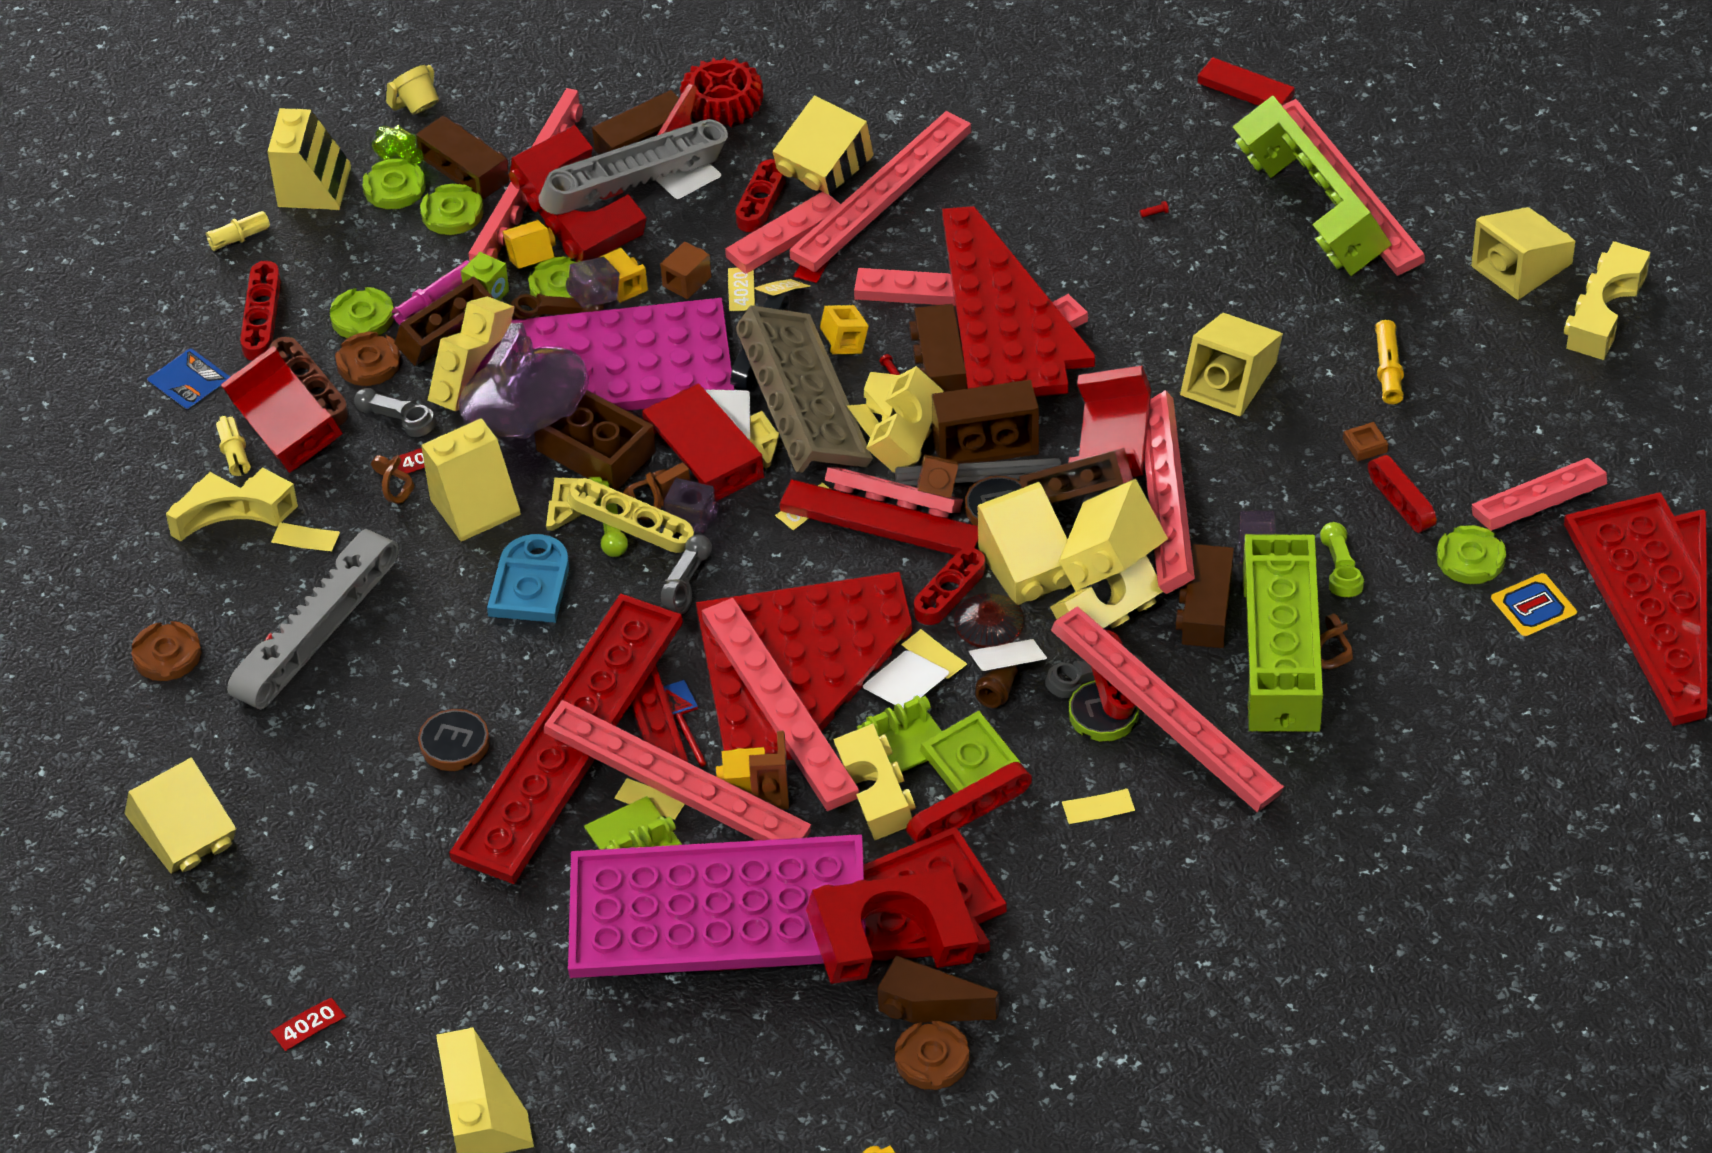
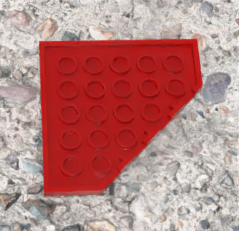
[696,572,912,760]

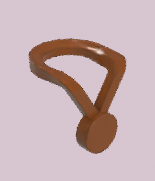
[371,455,415,504]
[623,469,666,520]
[1320,613,1353,669]

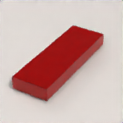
[1198,57,1295,106]

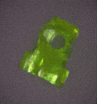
[372,125,423,165]

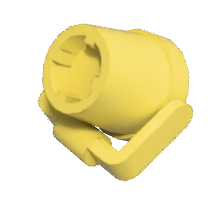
[386,65,439,115]

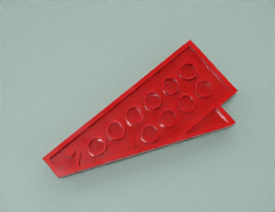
[942,206,1095,396]
[1564,492,1707,726]
[709,826,1007,971]

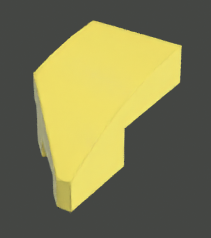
[864,372,899,421]
[750,411,779,468]
[546,478,587,531]

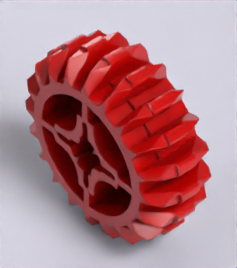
[680,57,764,127]

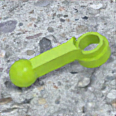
[587,477,628,557]
[1320,522,1364,597]

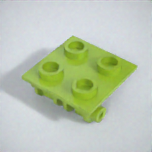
[857,695,942,772]
[584,796,682,850]

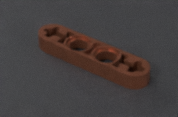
[270,337,348,426]

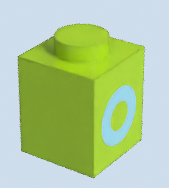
[461,252,509,301]

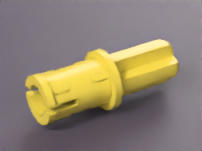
[206,211,270,251]
[216,416,251,476]

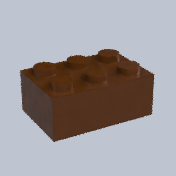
[932,380,1039,463]
[533,384,656,491]

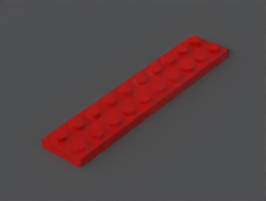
[449,593,683,884]

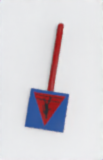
[663,680,706,767]

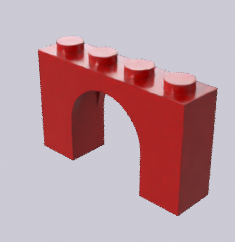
[509,125,647,265]
[806,869,979,984]

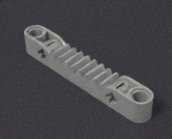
[539,119,728,214]
[227,529,398,710]

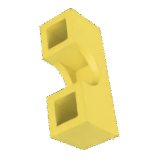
[866,366,944,473]
[1050,555,1163,628]
[833,724,916,841]

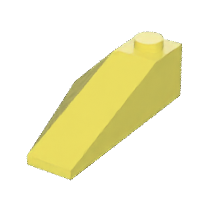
[436,1028,534,1153]

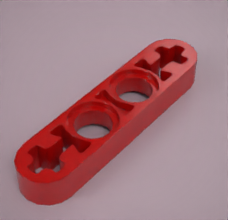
[240,261,281,361]
[906,762,1032,843]

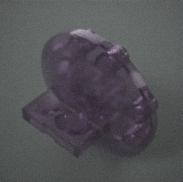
[459,323,589,439]

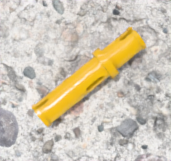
[1375,320,1404,404]

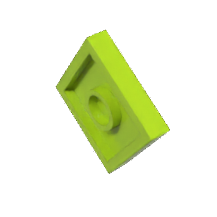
[920,711,1021,793]

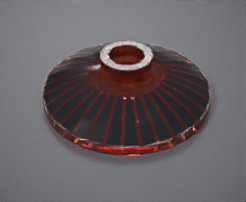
[954,593,1024,648]

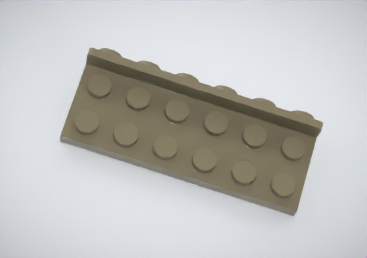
[736,305,873,473]

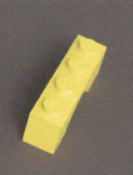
[1564,241,1651,360]

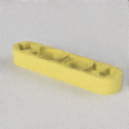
[567,478,694,553]

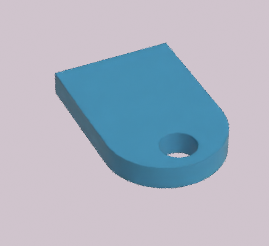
[487,534,569,623]

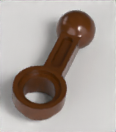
[511,293,604,320]

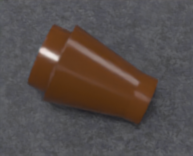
[975,665,1018,708]

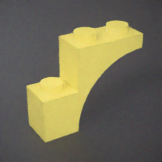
[427,296,514,411]
[166,468,298,541]

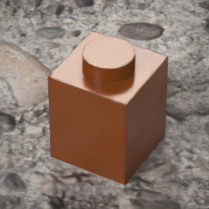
[660,241,711,299]
[917,454,959,498]

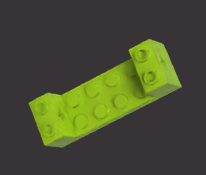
[1233,96,1392,276]
[1243,534,1323,732]

